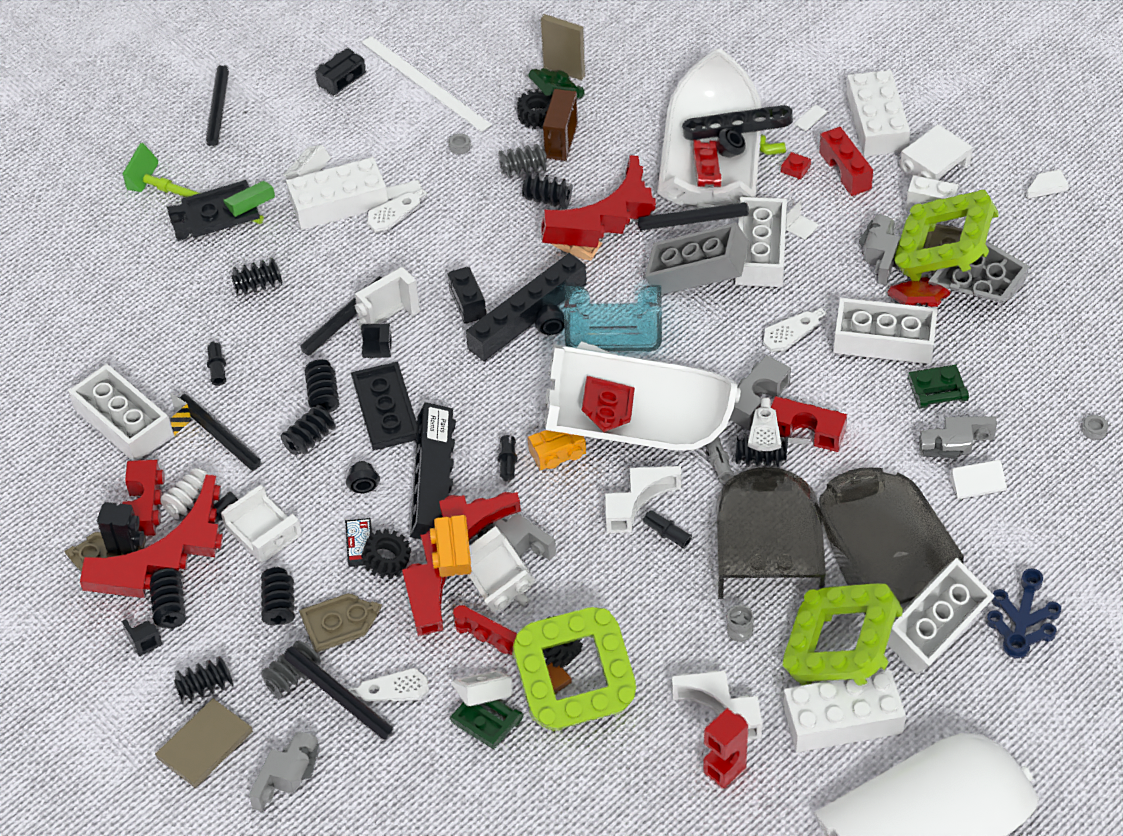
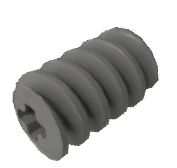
[498,144,547,178]
[261,640,321,699]

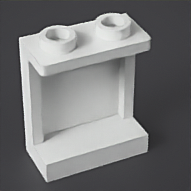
[900,124,973,180]
[355,267,420,329]
[221,485,302,564]
[467,526,536,612]

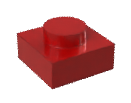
[781,152,812,180]

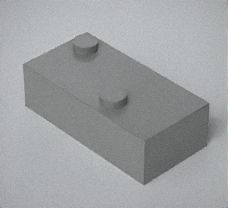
[645,223,749,296]

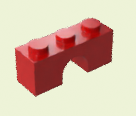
[819,126,873,197]
[767,396,848,452]
[122,460,165,536]
[703,708,748,789]

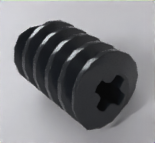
[522,171,573,208]
[231,258,283,297]
[304,359,340,413]
[280,405,336,455]
[735,433,788,468]
[261,567,295,625]
[150,569,187,629]
[174,656,234,705]

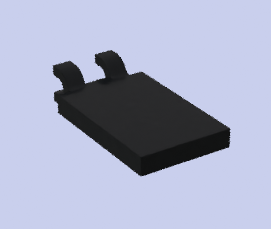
[166,179,260,242]

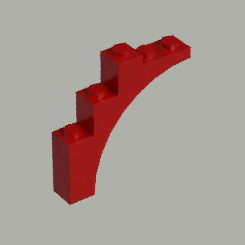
[541,155,656,248]
[80,474,223,598]
[402,492,521,637]

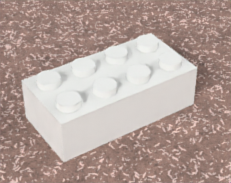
[846,70,911,156]
[286,157,388,230]
[735,197,787,287]
[833,298,938,364]
[68,364,173,461]
[887,558,995,674]
[783,670,906,753]

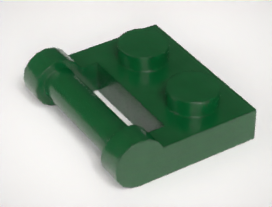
[528,68,584,99]
[908,364,969,409]
[450,700,524,750]

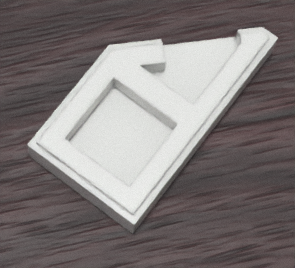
[1026,169,1069,199]

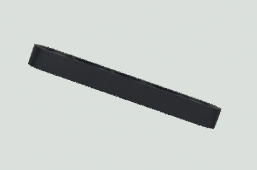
[682,105,793,140]

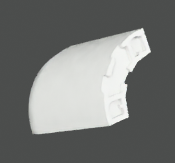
[657,49,762,209]
[544,344,740,451]
[814,733,1039,836]

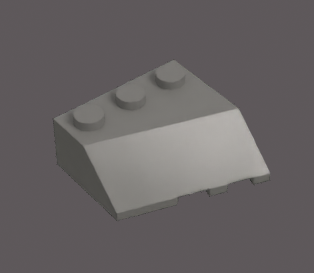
[928,241,1030,303]

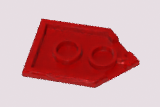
[887,277,950,307]
[581,376,635,432]

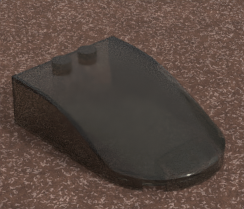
[716,467,826,599]
[819,467,964,615]

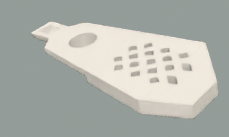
[367,189,428,232]
[763,308,827,352]
[748,398,781,451]
[348,668,429,702]

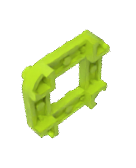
[895,189,999,281]
[782,584,903,686]
[512,607,636,731]

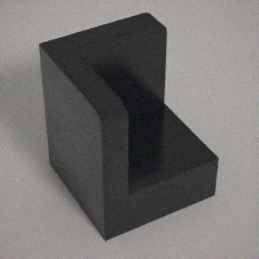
[361,324,392,358]
[121,619,163,657]

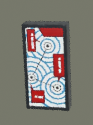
[345,518,372,567]

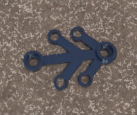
[986,568,1062,659]

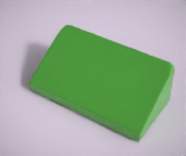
[122,143,159,192]
[224,181,275,217]

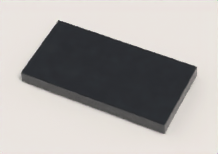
[351,361,417,451]

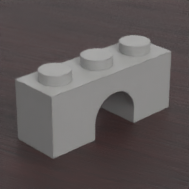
[729,355,791,431]

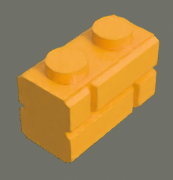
[528,430,586,470]
[430,515,472,577]

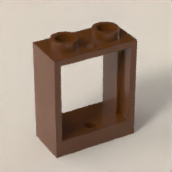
[543,89,578,161]

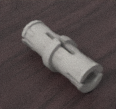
[705,436,734,483]

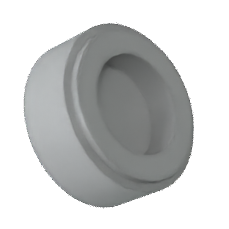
[448,133,471,155]
[1082,415,1108,440]

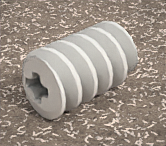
[160,468,210,520]

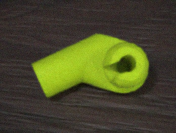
[759,134,786,155]

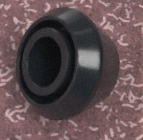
[716,128,746,158]
[535,304,568,335]
[346,461,380,494]

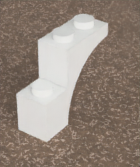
[605,466,681,533]
[671,670,763,740]

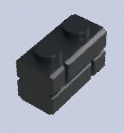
[315,47,366,96]
[447,267,487,324]
[97,502,144,555]

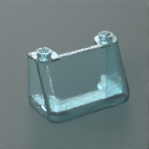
[564,285,662,352]

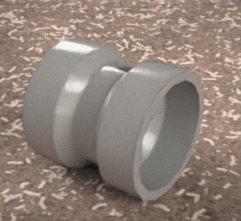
[727,605,754,642]

